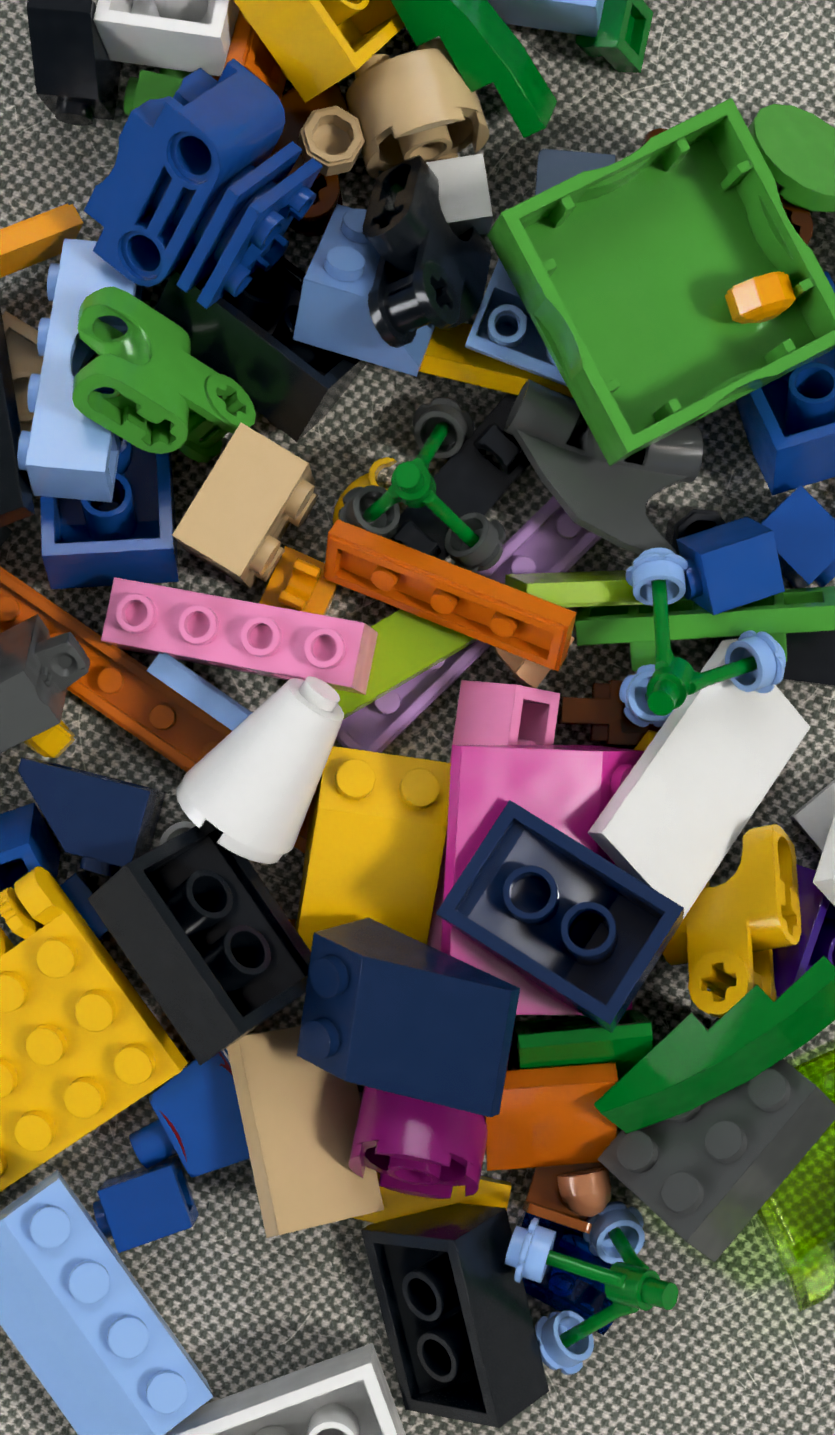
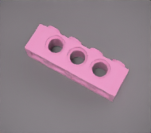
[101,577,378,695]

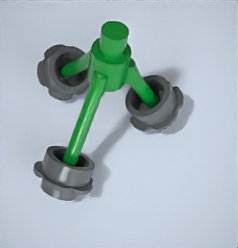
[338,397,506,573]

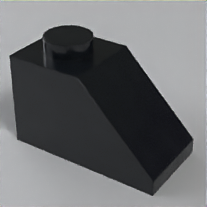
[27,0,122,126]

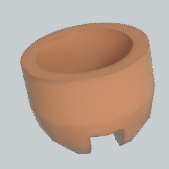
[557,1167,611,1217]

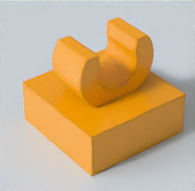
[259,545,339,615]

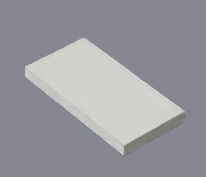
[588,639,810,919]

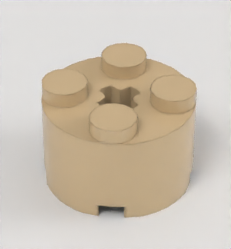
[345,38,489,179]

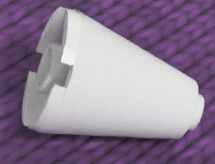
[176,676,344,864]

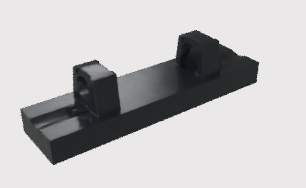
[383,393,531,612]

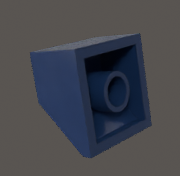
[18,758,166,877]

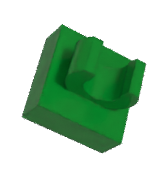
[575,0,654,73]

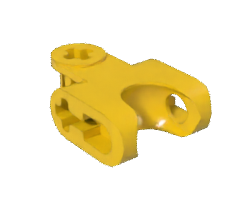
[662,824,801,1018]

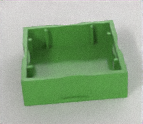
[487,98,835,466]

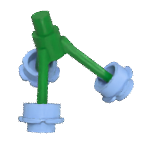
[619,548,786,727]
[505,1201,678,1375]

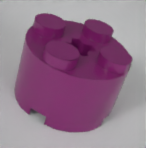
[348,1086,488,1199]

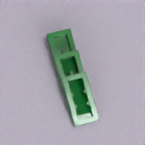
[391,0,557,138]
[594,956,835,1134]

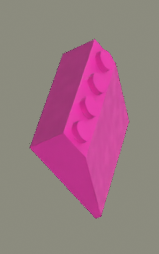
[441,745,644,1015]

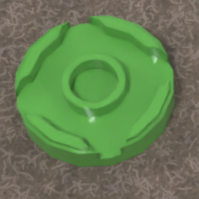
[748,104,835,212]

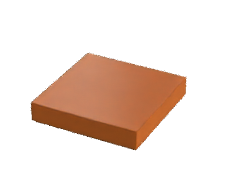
[485,1062,619,1171]

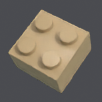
[172,423,318,589]

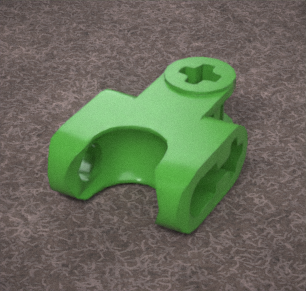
[72,286,256,463]

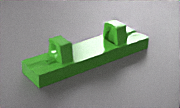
[575,586,835,672]

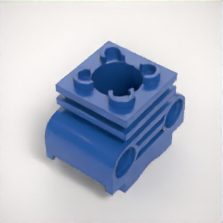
[84,59,323,309]

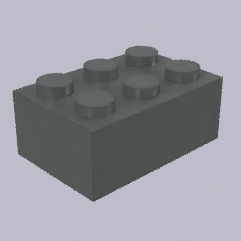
[597,1017,835,1262]

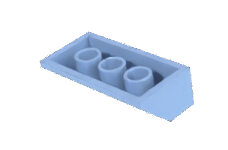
[0,1169,213,1435]

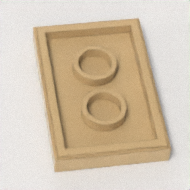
[227,1026,384,1238]

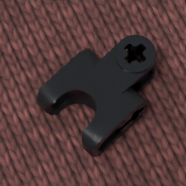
[363,155,491,348]

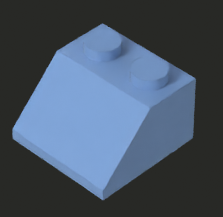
[293,204,435,377]

